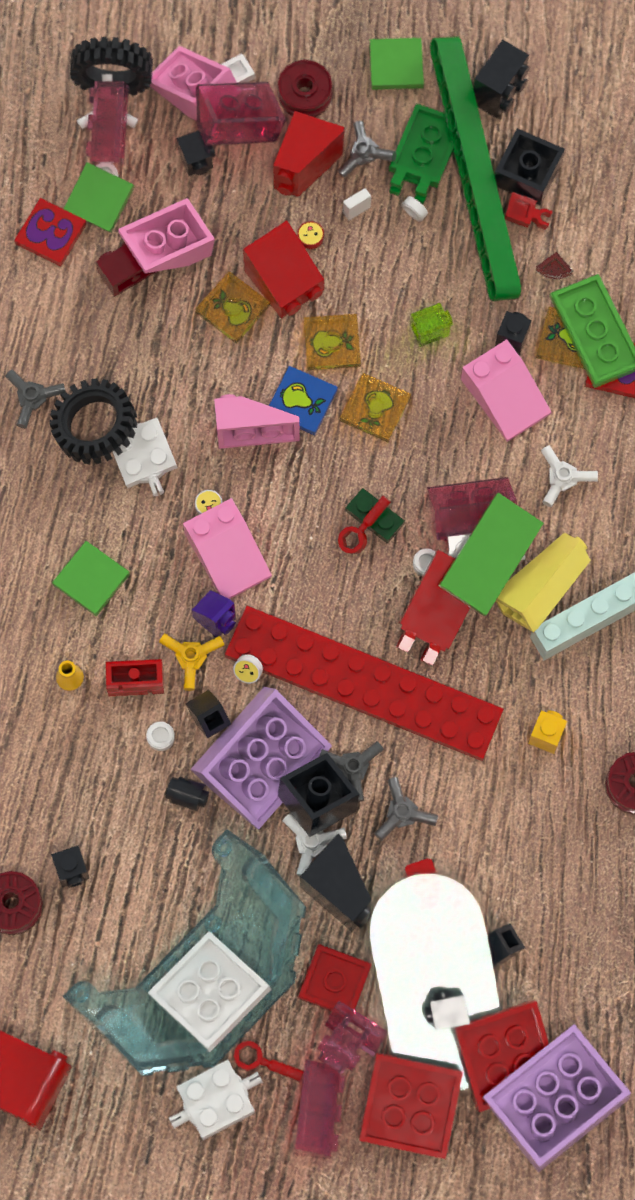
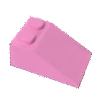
[150,46,241,125]
[118,198,215,273]
[461,339,551,442]
[214,394,300,449]
[183,498,272,599]

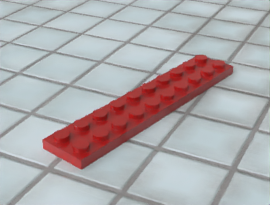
[225,605,504,762]

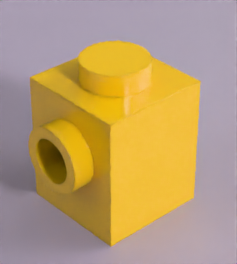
[528,710,567,754]

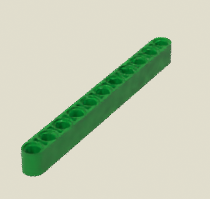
[430,36,521,302]

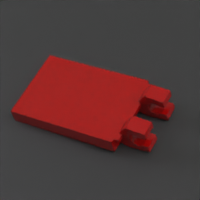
[396,550,471,665]

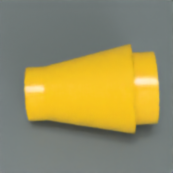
[56,660,84,691]

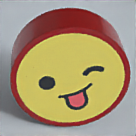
[298,221,324,249]

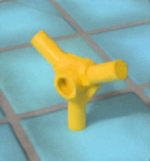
[159,633,225,691]

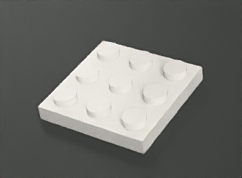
[148,931,271,1052]

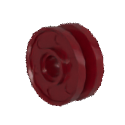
[278,59,332,118]
[605,752,635,815]
[0,871,43,935]

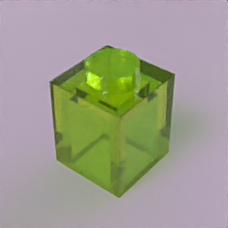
[410,303,453,347]

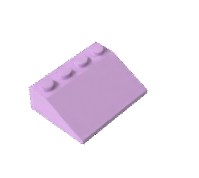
[190,687,332,829]
[483,1025,631,1172]

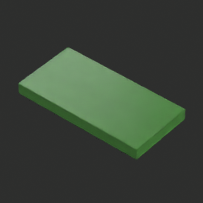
[550,274,635,388]
[438,493,544,616]

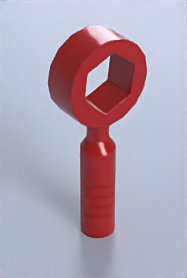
[338,495,391,554]
[234,1041,304,1082]

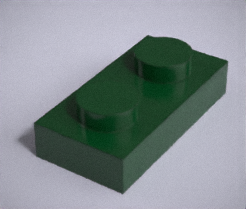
[345,488,405,544]

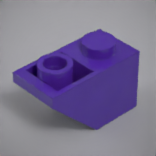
[192,590,236,637]

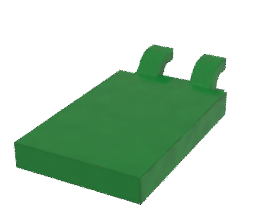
[389,103,454,205]

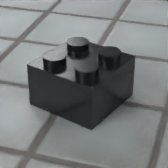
[473,39,530,119]
[494,128,565,206]
[278,753,359,837]

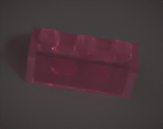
[86,81,129,165]
[196,82,286,145]
[427,477,517,541]
[295,1059,345,1159]

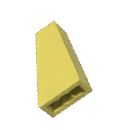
[495,533,591,633]

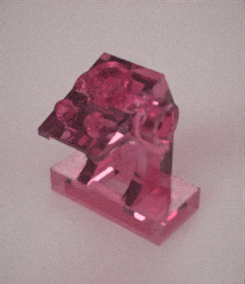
[317,1001,388,1075]

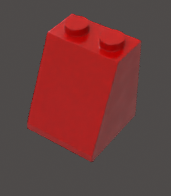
[273,111,345,197]
[243,220,324,319]

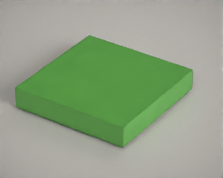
[370,38,424,90]
[64,162,135,233]
[52,541,130,617]

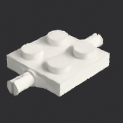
[112,417,178,496]
[169,1060,263,1140]

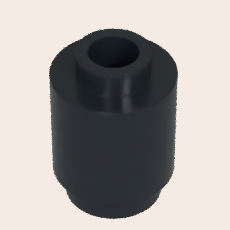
[165,776,209,811]

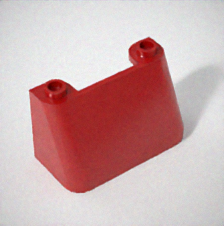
[0,1030,72,1131]

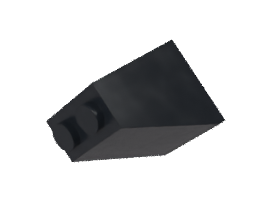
[300,834,372,932]

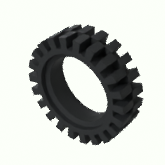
[70,37,153,98]
[50,378,138,464]

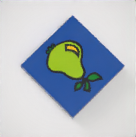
[269,366,338,436]

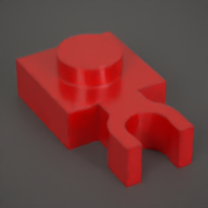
[504,192,553,230]

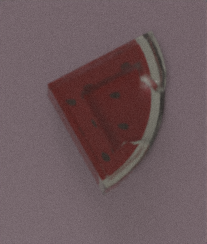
[535,252,573,280]

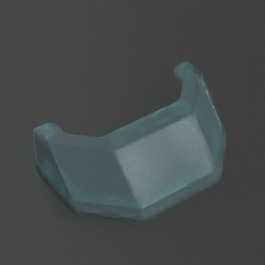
[62,829,306,1076]

